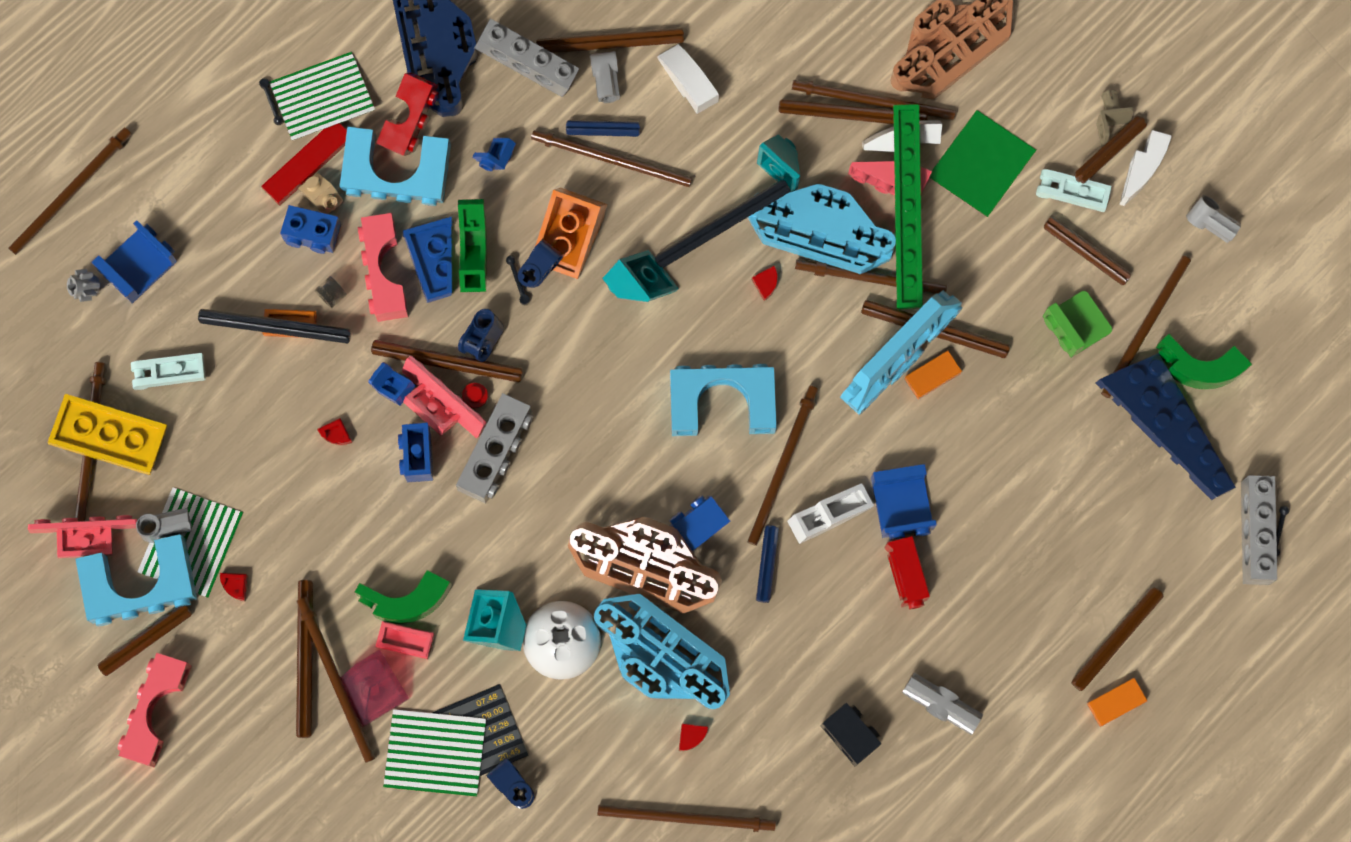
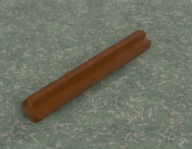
[1074,116,1147,184]
[1044,217,1131,286]
[97,605,192,676]

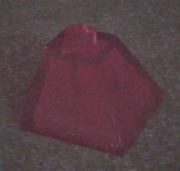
[341,650,410,727]

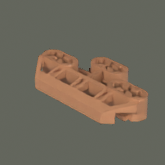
[890,0,1013,99]
[568,517,722,613]

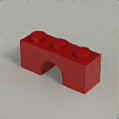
[376,73,439,156]

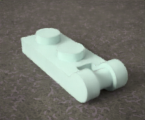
[1036,169,1112,212]
[131,353,206,390]

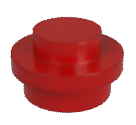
[462,383,488,409]

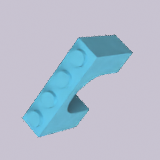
[340,127,451,206]
[670,364,776,436]
[75,534,197,626]

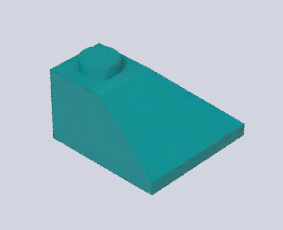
[757,134,800,193]
[602,250,679,302]
[463,589,527,651]

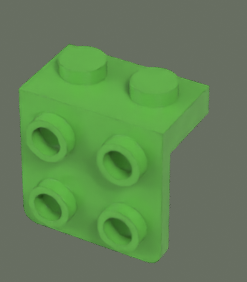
[1042,291,1112,358]

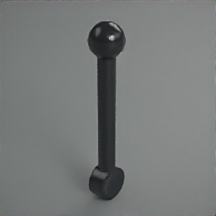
[259,78,283,125]
[506,255,530,306]
[1276,505,1290,557]

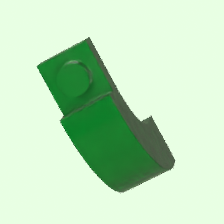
[458,199,487,292]
[1156,334,1252,389]
[355,570,452,624]

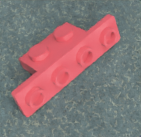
[402,356,486,438]
[28,515,137,558]

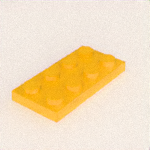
[48,394,167,476]

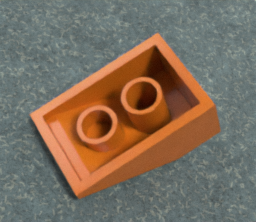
[535,187,608,279]

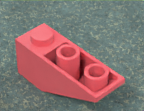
[848,161,932,196]

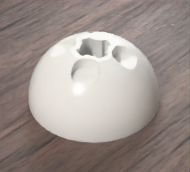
[522,601,601,679]

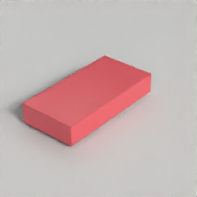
[375,621,434,660]

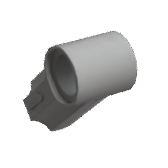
[590,51,620,103]
[1186,195,1241,243]
[136,508,192,543]

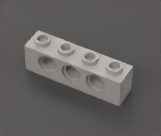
[474,18,579,97]
[456,393,534,504]
[1241,475,1277,585]

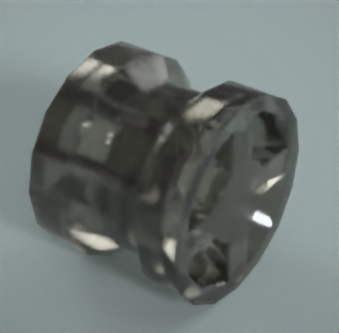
[314,276,347,308]

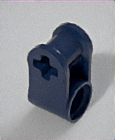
[518,239,564,288]
[458,309,504,362]
[486,757,535,809]

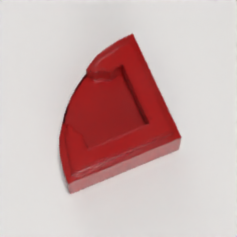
[752,266,777,301]
[317,418,352,445]
[220,573,248,601]
[679,724,708,751]

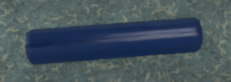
[566,120,640,137]
[756,525,779,603]

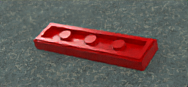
[261,123,347,206]

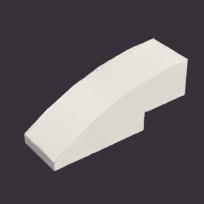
[657,44,719,114]
[862,120,942,152]
[1119,130,1171,206]
[787,483,874,544]

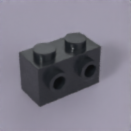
[820,702,882,767]

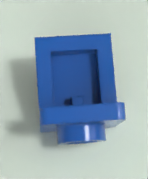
[472,138,516,172]
[368,362,415,406]

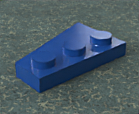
[403,217,452,303]

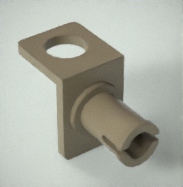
[1096,90,1134,147]

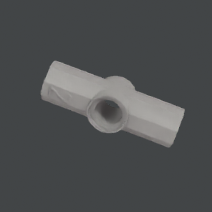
[902,673,983,735]

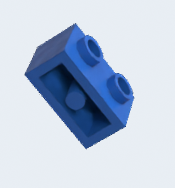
[280,205,341,254]
[398,423,433,483]
[669,495,731,551]

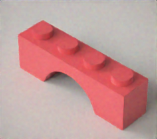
[358,213,408,322]
[118,653,192,768]

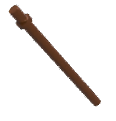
[791,80,956,120]
[8,127,132,255]
[531,130,692,188]
[1101,256,1191,398]
[75,362,106,522]
[747,386,819,546]
[296,597,375,763]
[597,805,776,832]

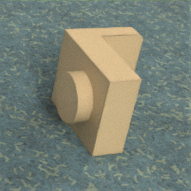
[298,172,343,214]

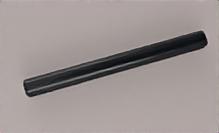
[655,179,790,268]
[198,309,351,344]

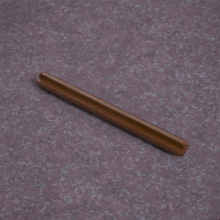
[536,28,684,53]
[778,100,928,124]
[861,300,1010,358]
[371,340,523,382]
[296,580,313,738]

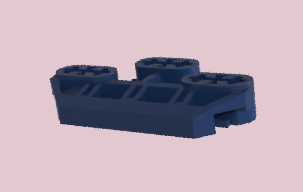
[393,0,478,117]

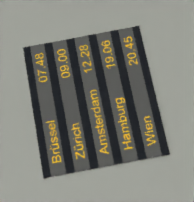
[432,684,529,777]

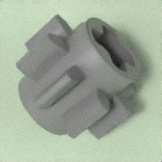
[67,269,100,302]

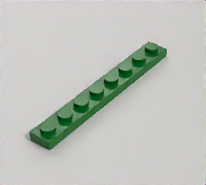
[893,104,923,309]

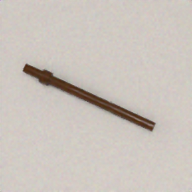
[795,259,947,294]

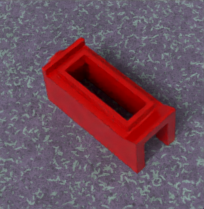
[884,536,930,610]

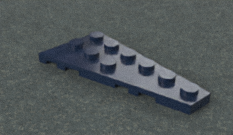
[1095,353,1236,500]

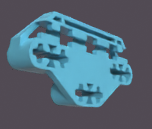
[748,184,896,274]
[840,290,963,415]
[594,594,730,709]

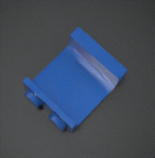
[92,220,177,304]
[871,464,937,541]

